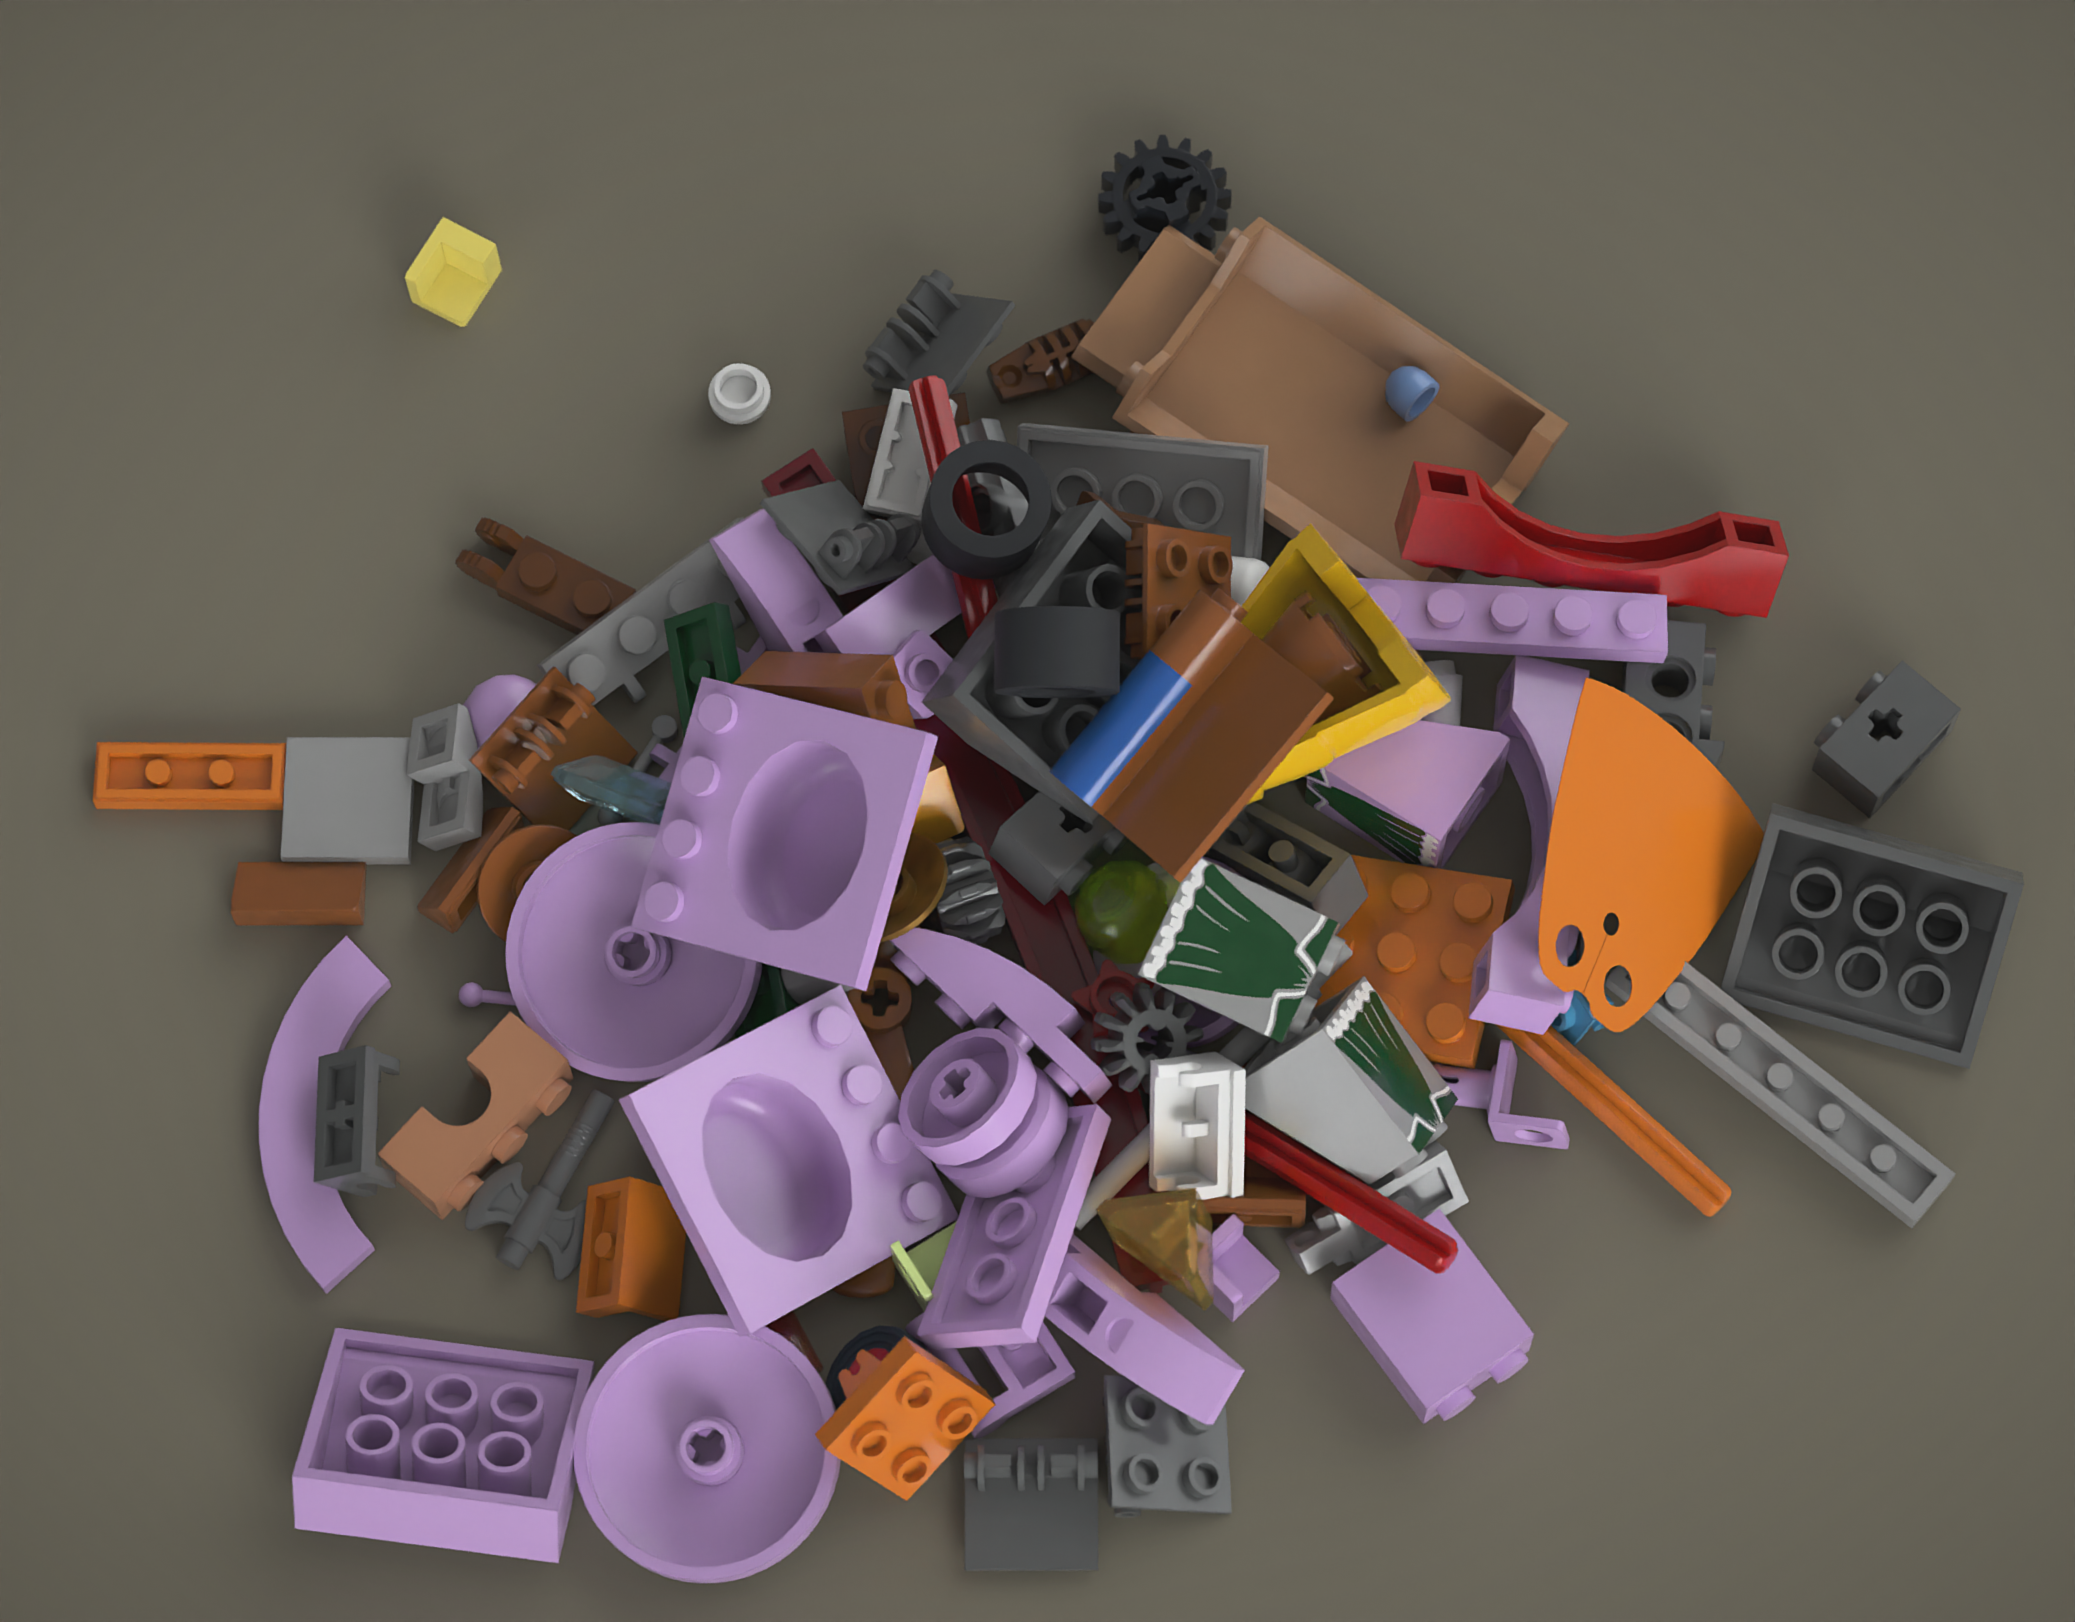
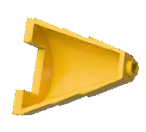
[1241,523,1451,805]

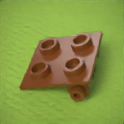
[1124,523,1233,660]
[469,667,638,830]

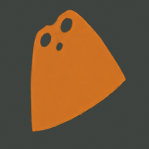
[1538,677,1764,1032]

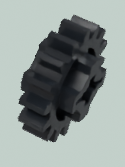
[1098,135,1232,263]

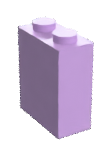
[1330,1208,1534,1424]

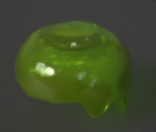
[1074,860,1169,964]

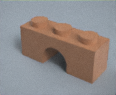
[377,1011,574,1220]

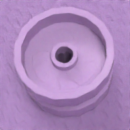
[898,1028,1069,1198]

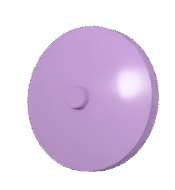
[506,822,763,1082]
[573,1314,841,1583]

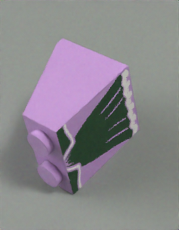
[1303,720,1510,869]

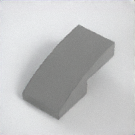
[406,703,483,851]

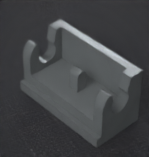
[314,1045,400,1197]

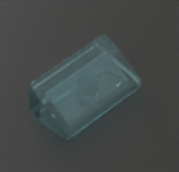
[551,755,671,825]

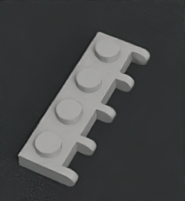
[537,517,746,705]

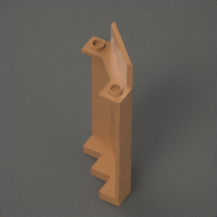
[1071,216,1569,583]

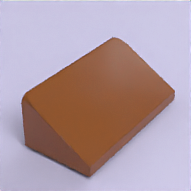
[417,807,524,934]
[230,862,367,925]
[1173,1177,1306,1228]

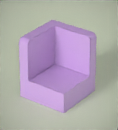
[1187,1214,1280,1322]

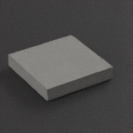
[281,737,415,865]

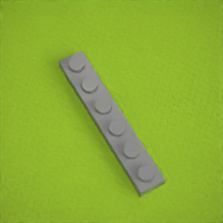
[1605,961,1955,1229]

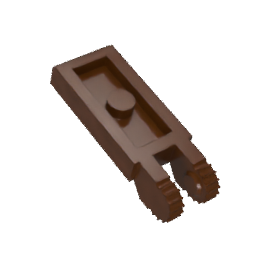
[455,517,636,635]

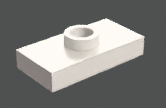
[863,388,957,524]

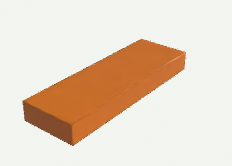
[93,742,287,810]

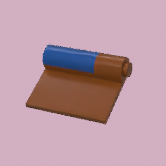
[1049,588,1334,883]

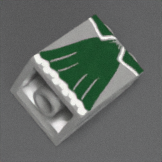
[1138,858,1346,1043]
[1244,976,1458,1184]

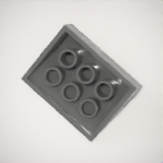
[922,499,1143,823]
[1720,803,2024,1069]

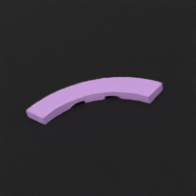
[259,936,391,1294]

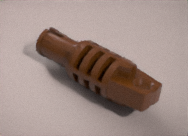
[986,318,1094,404]

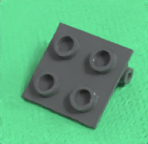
[863,270,1015,396]
[760,480,921,595]
[1102,1375,1232,1518]
[964,1438,1098,1571]

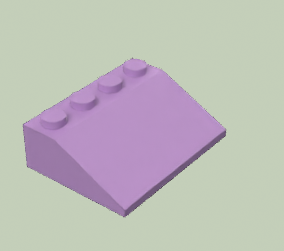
[292,1328,594,1563]

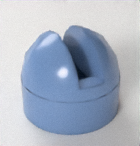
[1385,366,1440,422]

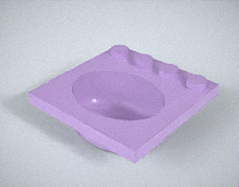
[631,677,938,991]
[619,985,959,1337]

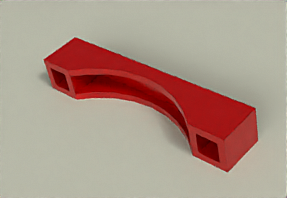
[1394,461,1789,618]

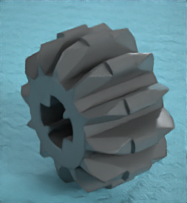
[929,836,1006,945]
[1090,982,1204,1094]

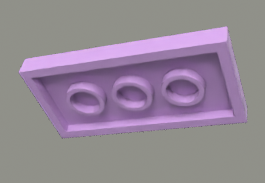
[916,1104,1111,1350]

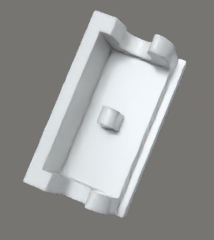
[1149,1052,1246,1201]

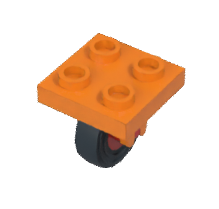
[814,1325,996,1501]

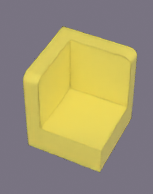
[405,217,502,327]

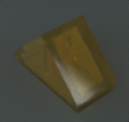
[1096,1188,1214,1311]

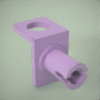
[1434,1040,1570,1149]

